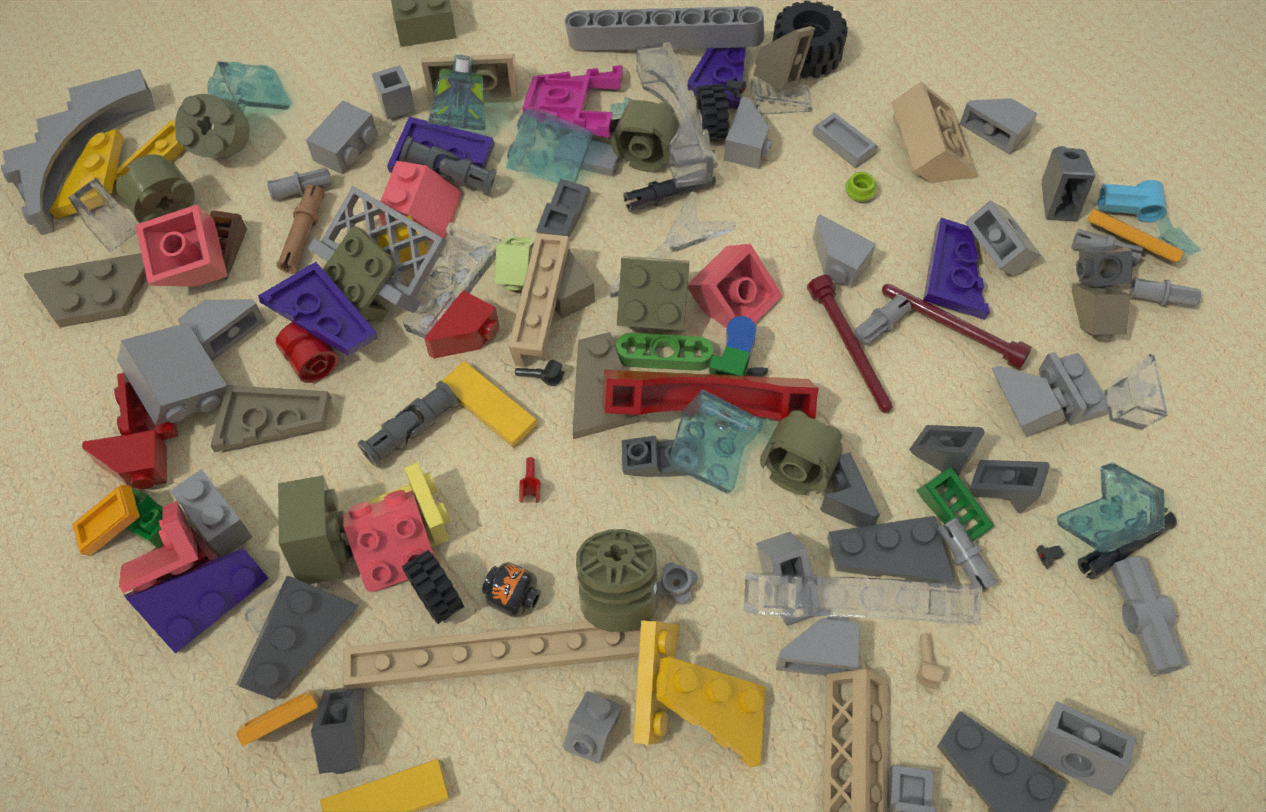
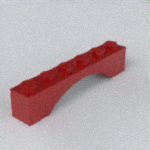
[602,369,818,420]

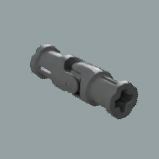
[399,136,497,196]
[357,380,459,468]

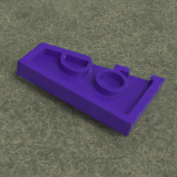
[685,47,746,110]
[387,116,495,173]
[923,217,990,320]
[258,262,377,357]
[124,548,269,654]

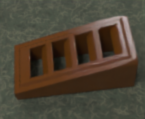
[210,211,247,279]

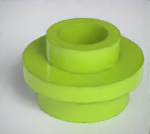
[845,172,877,201]

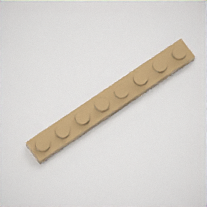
[343,621,641,689]

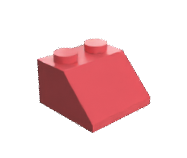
[379,161,461,241]
[135,205,228,287]
[688,244,782,328]

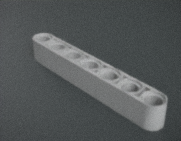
[565,6,764,51]

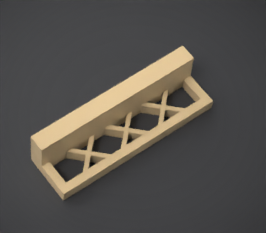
[508,233,570,367]
[823,669,887,812]

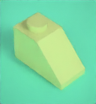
[495,236,535,290]

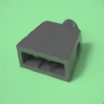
[1042,146,1096,222]

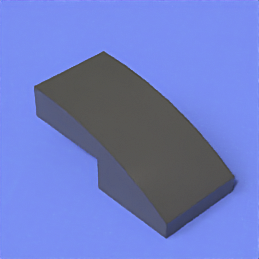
[536,178,591,237]

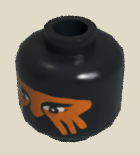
[482,562,541,618]

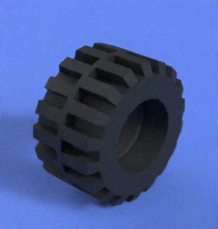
[772,1,848,79]

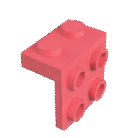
[343,490,435,592]

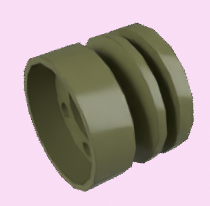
[576,529,658,632]

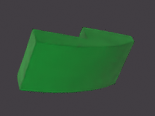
[125,488,163,548]

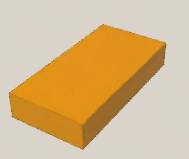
[72,484,140,556]
[236,689,319,747]

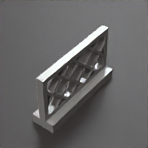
[308,186,448,314]

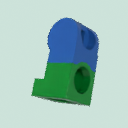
[709,316,756,376]

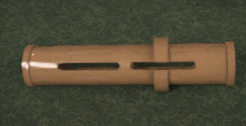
[276,185,325,274]

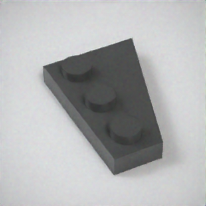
[827,516,955,588]
[236,576,359,700]
[937,711,1066,812]

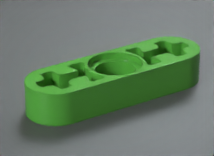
[616,333,713,371]

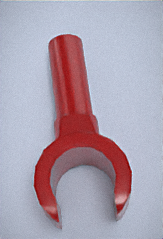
[519,457,541,503]

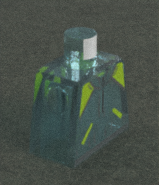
[428,55,486,131]

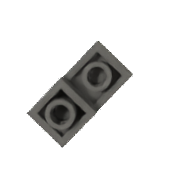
[622,435,697,477]

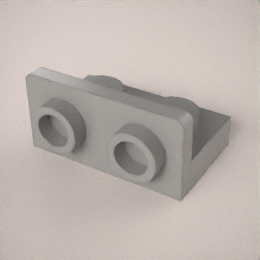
[1038,352,1111,426]

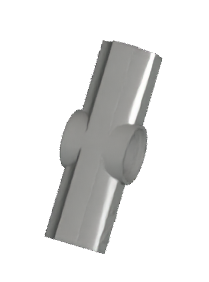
[1111,555,1188,675]

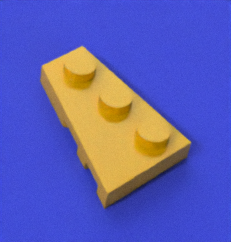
[49,129,124,219]
[633,621,680,745]
[656,656,766,767]

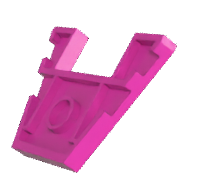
[523,65,623,137]

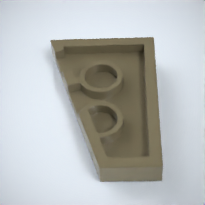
[573,332,639,439]
[210,385,331,452]

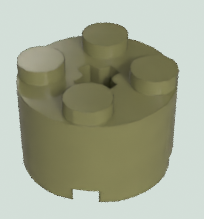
[175,94,250,159]
[611,100,681,172]
[116,154,195,223]
[760,411,843,495]

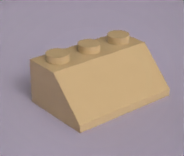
[421,54,518,105]
[891,82,978,183]

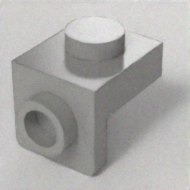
[564,691,623,763]
[888,765,937,812]

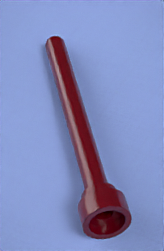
[807,274,893,413]
[882,284,1032,370]

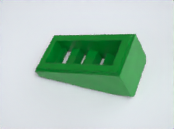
[916,467,994,542]

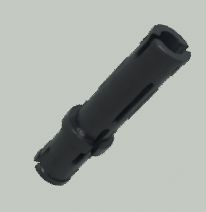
[623,166,716,212]
[1078,507,1177,579]

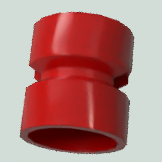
[275,322,338,383]

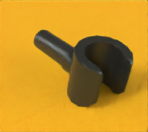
[515,360,565,386]

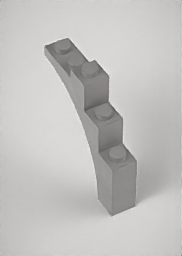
[1,69,156,235]

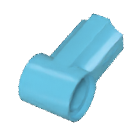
[1098,180,1167,222]

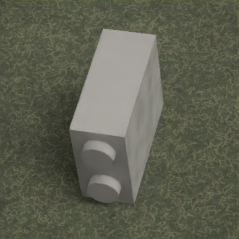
[117,323,227,425]

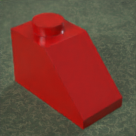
[424,290,499,359]
[82,430,167,490]

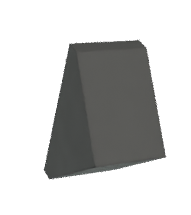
[909,425,985,476]

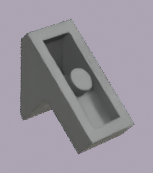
[820,452,880,527]
[969,460,1050,513]

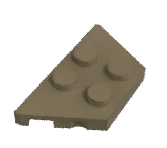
[24,253,145,328]

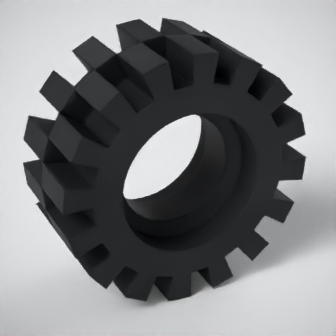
[696,84,730,142]
[402,550,464,624]

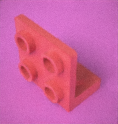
[119,501,198,593]

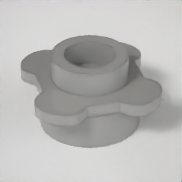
[657,563,698,604]

